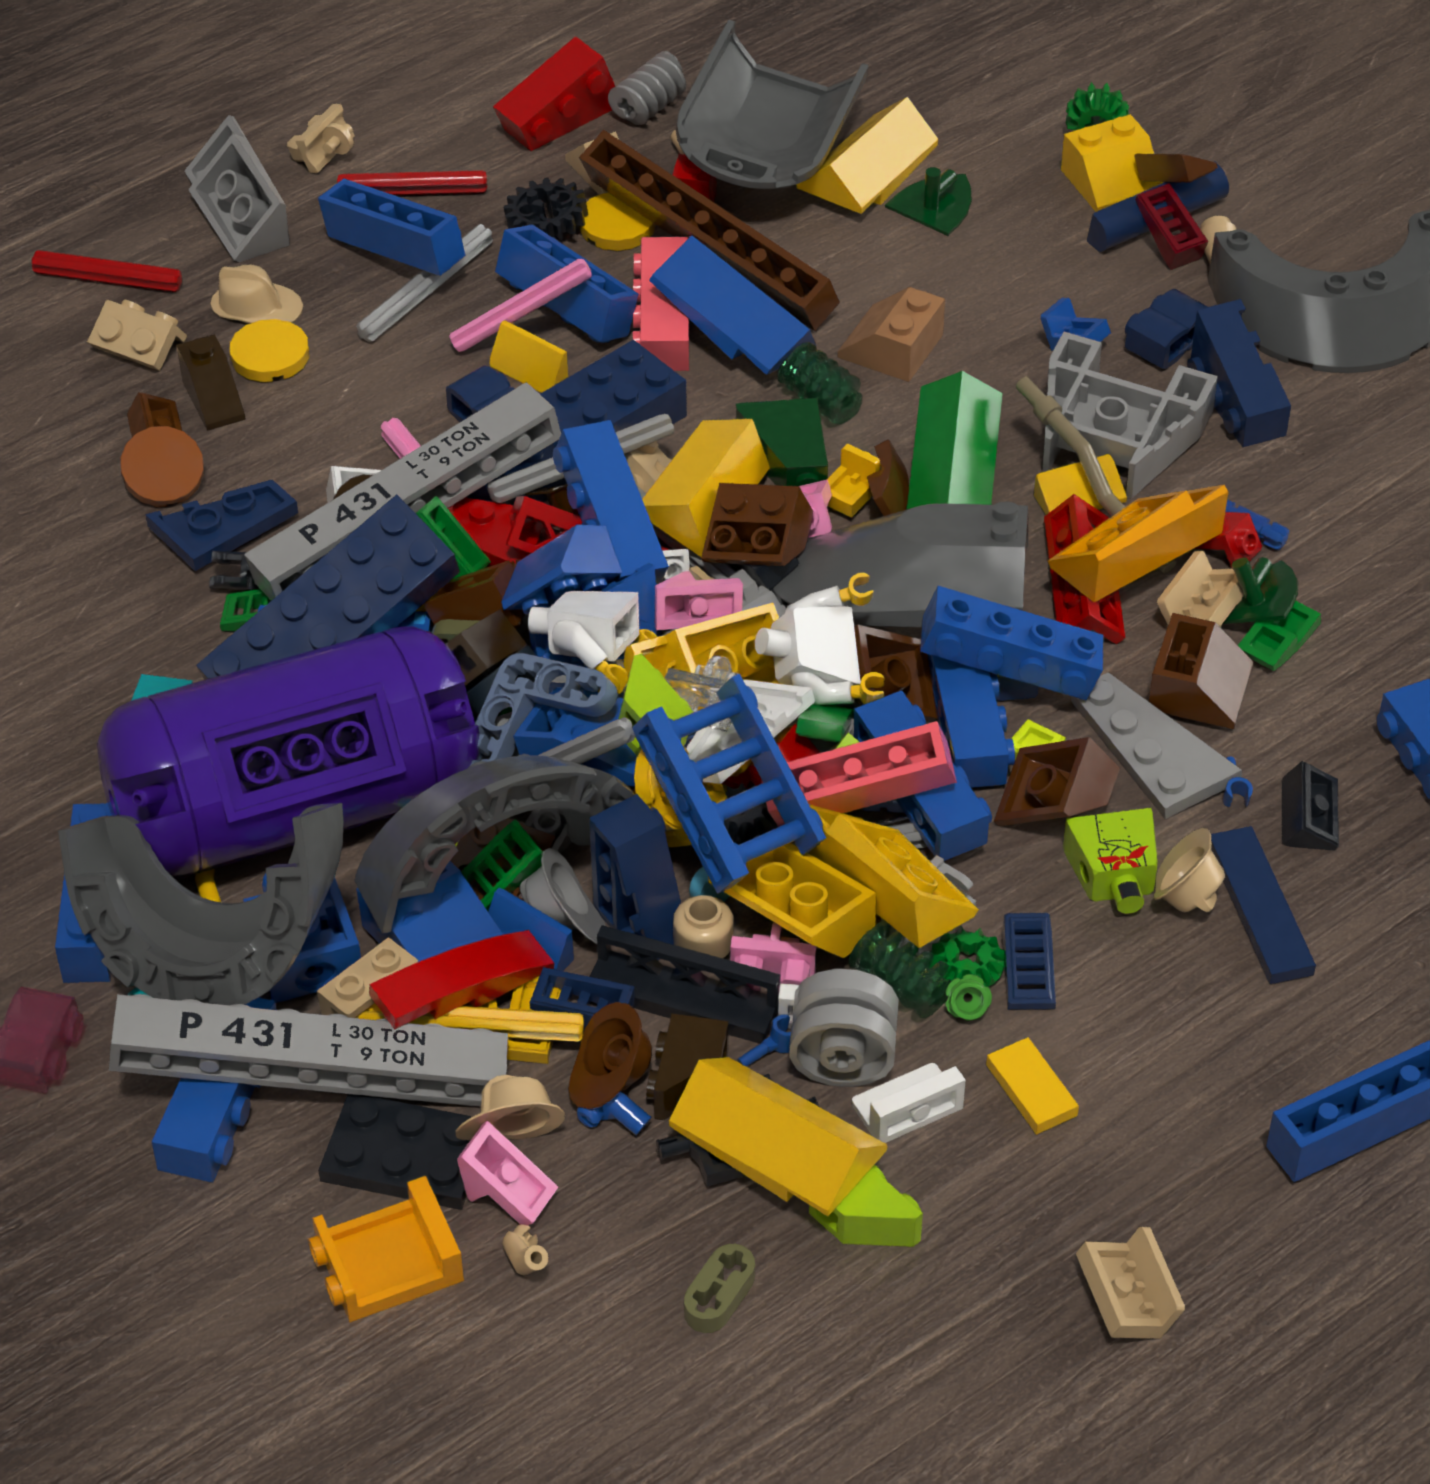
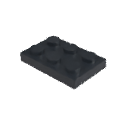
[318,1094,473,1210]

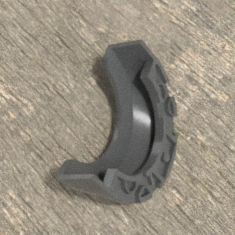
[1208,210,1430,373]
[354,754,635,934]
[58,803,344,1006]

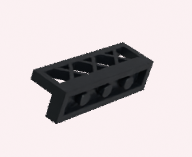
[589,925,781,1044]

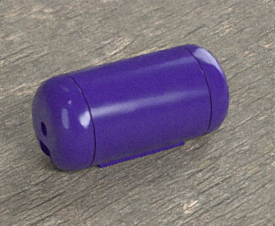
[97,626,480,879]

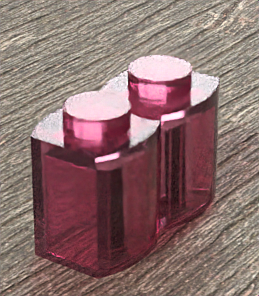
[0,986,84,1093]

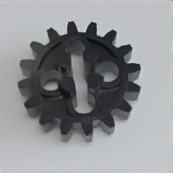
[503,177,588,241]

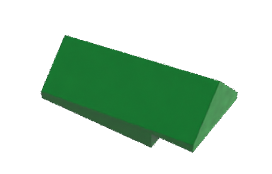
[907,371,1003,509]

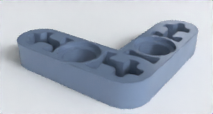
[470,653,618,766]

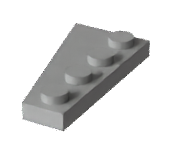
[1071,672,1242,819]

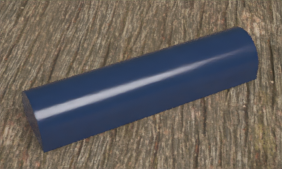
[1087,161,1229,252]

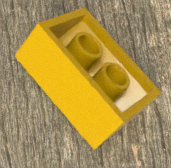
[708,843,876,958]

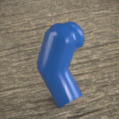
[577,1091,652,1136]

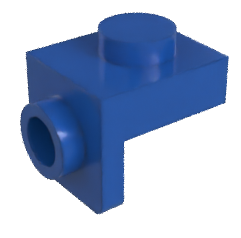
[1040,298,1111,351]

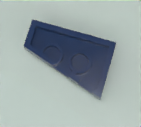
[145,480,298,571]

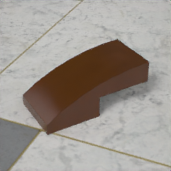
[867,439,909,516]

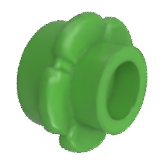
[945,974,992,1021]

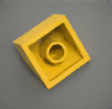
[1061,114,1163,212]

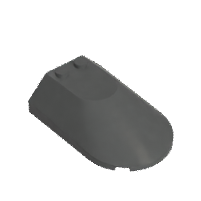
[676,20,869,189]
[771,502,1029,627]

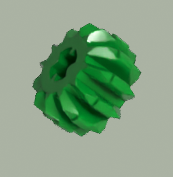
[1066,82,1129,131]

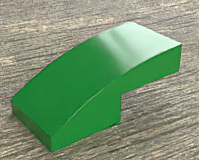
[1238,600,1321,671]

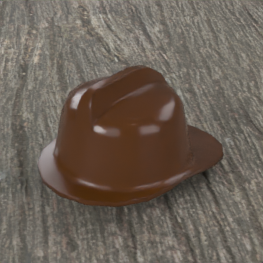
[568,1002,652,1110]

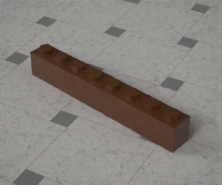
[579,130,840,331]

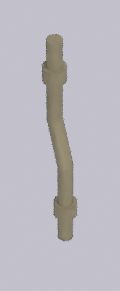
[1016,376,1176,574]

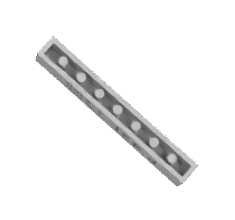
[244,382,561,601]
[109,994,508,1107]

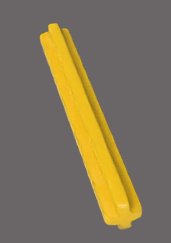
[355,1003,584,1042]

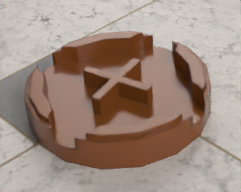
[120,426,204,507]

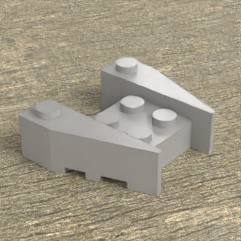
[1042,332,1218,499]

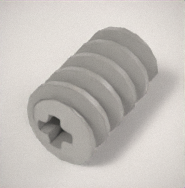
[608,51,686,125]

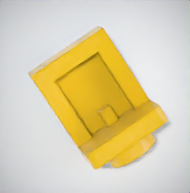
[827,444,880,518]

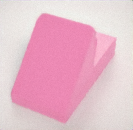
[655,571,743,630]
[457,1121,558,1225]

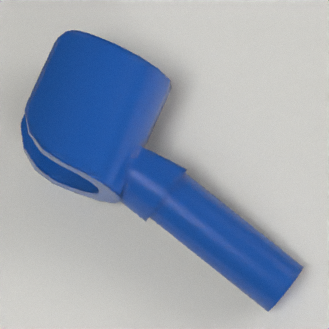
[1223,757,1253,807]
[737,1015,791,1067]

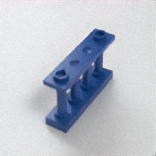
[632,673,826,894]

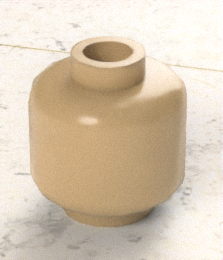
[673,895,734,958]

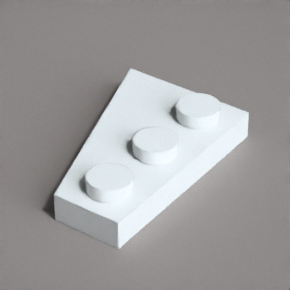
[686,679,815,784]

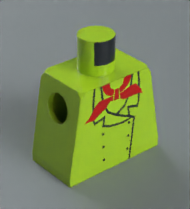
[1063,808,1157,914]

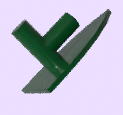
[885,167,972,236]
[1223,557,1298,624]

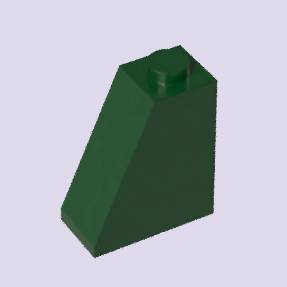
[736,398,828,486]

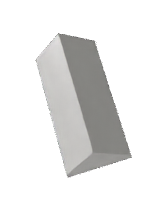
[184,115,289,263]

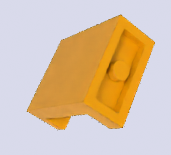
[308,1176,464,1322]

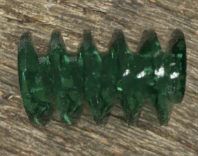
[777,342,863,425]
[849,921,951,1018]

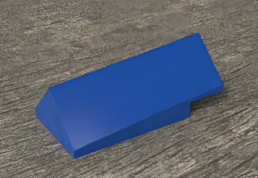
[649,235,816,375]

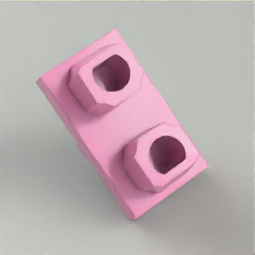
[730,922,817,991]

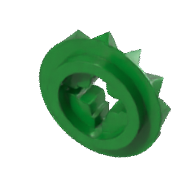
[930,926,1005,987]

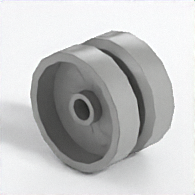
[789,969,899,1087]

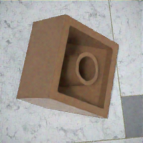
[837,287,945,382]

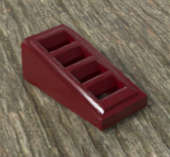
[1135,183,1209,270]

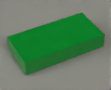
[796,704,853,742]

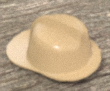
[210,264,303,324]
[1154,828,1225,912]
[456,1075,565,1140]

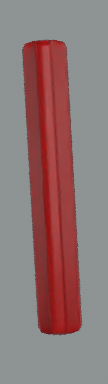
[337,170,487,195]
[31,250,182,292]

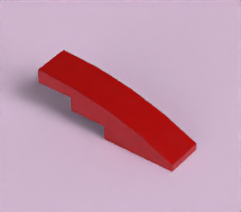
[369,930,555,1030]

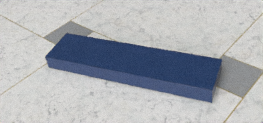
[1211,826,1316,984]

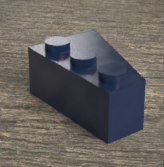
[1187,299,1291,448]
[589,794,681,960]

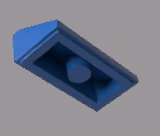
[488,888,574,971]

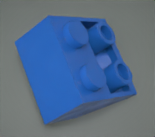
[501,525,622,614]

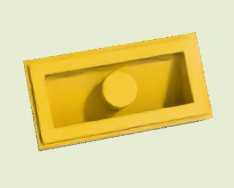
[489,320,568,393]
[1034,454,1127,515]

